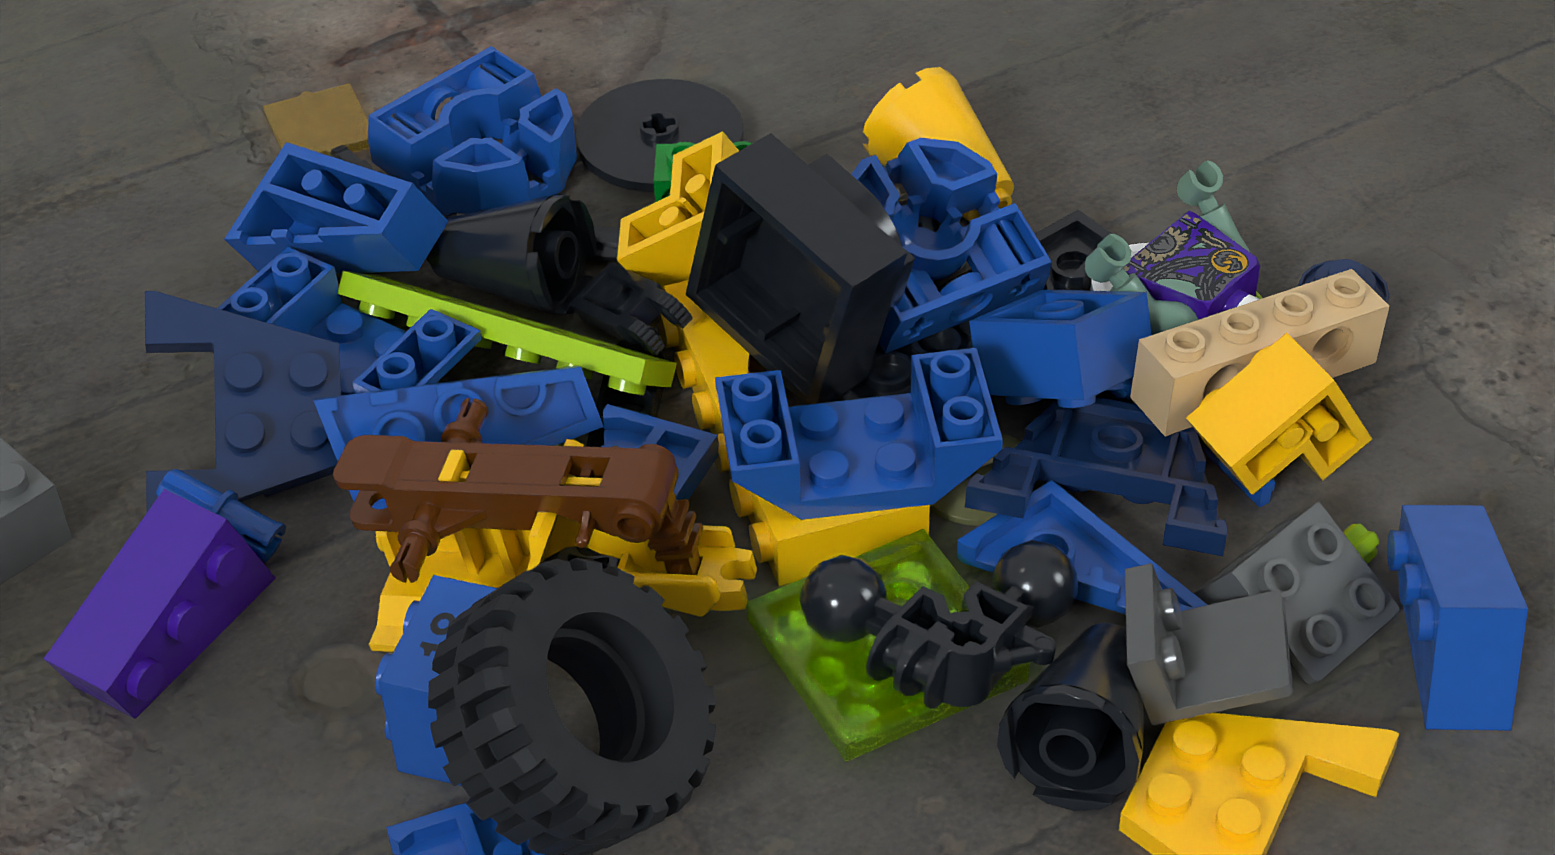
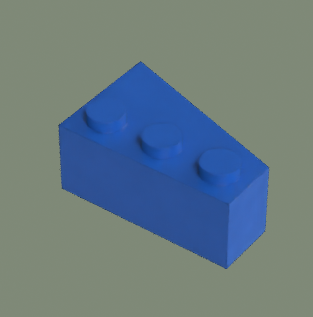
[224,142,449,273]
[1387,505,1528,731]

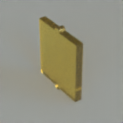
[263,83,369,156]

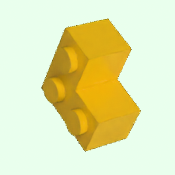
[617,131,739,289]
[1186,333,1372,495]

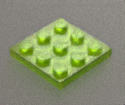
[746,529,1030,762]

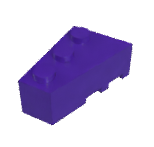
[44,489,276,719]

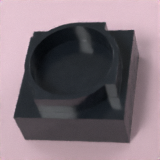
[685,133,915,405]

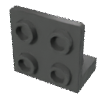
[1193,501,1399,685]
[1125,563,1293,725]

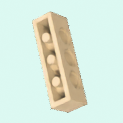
[1130,269,1390,436]

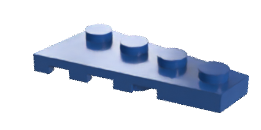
[313,366,604,509]

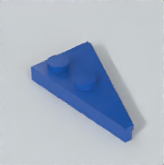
[957,480,1207,615]

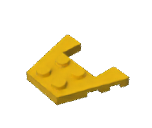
[1119,713,1399,855]

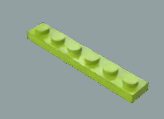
[337,271,677,395]

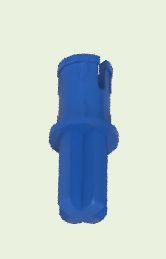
[156,469,286,562]

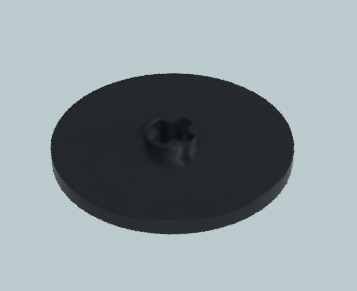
[576,79,744,192]

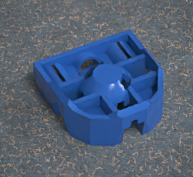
[368,46,577,216]
[851,138,1052,354]

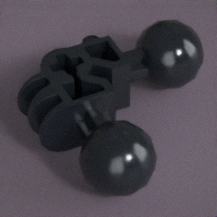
[800,540,1078,709]

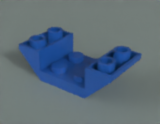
[217,247,482,395]
[715,348,1003,520]

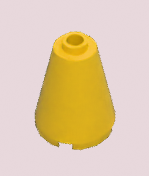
[863,67,1014,222]

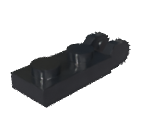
[569,262,693,356]

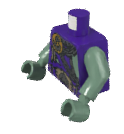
[1085,160,1260,335]

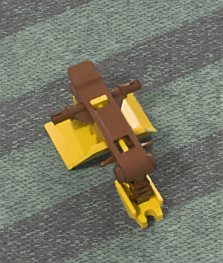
[333,398,757,652]

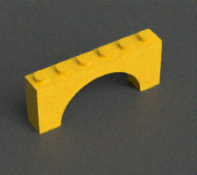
[658,280,930,586]

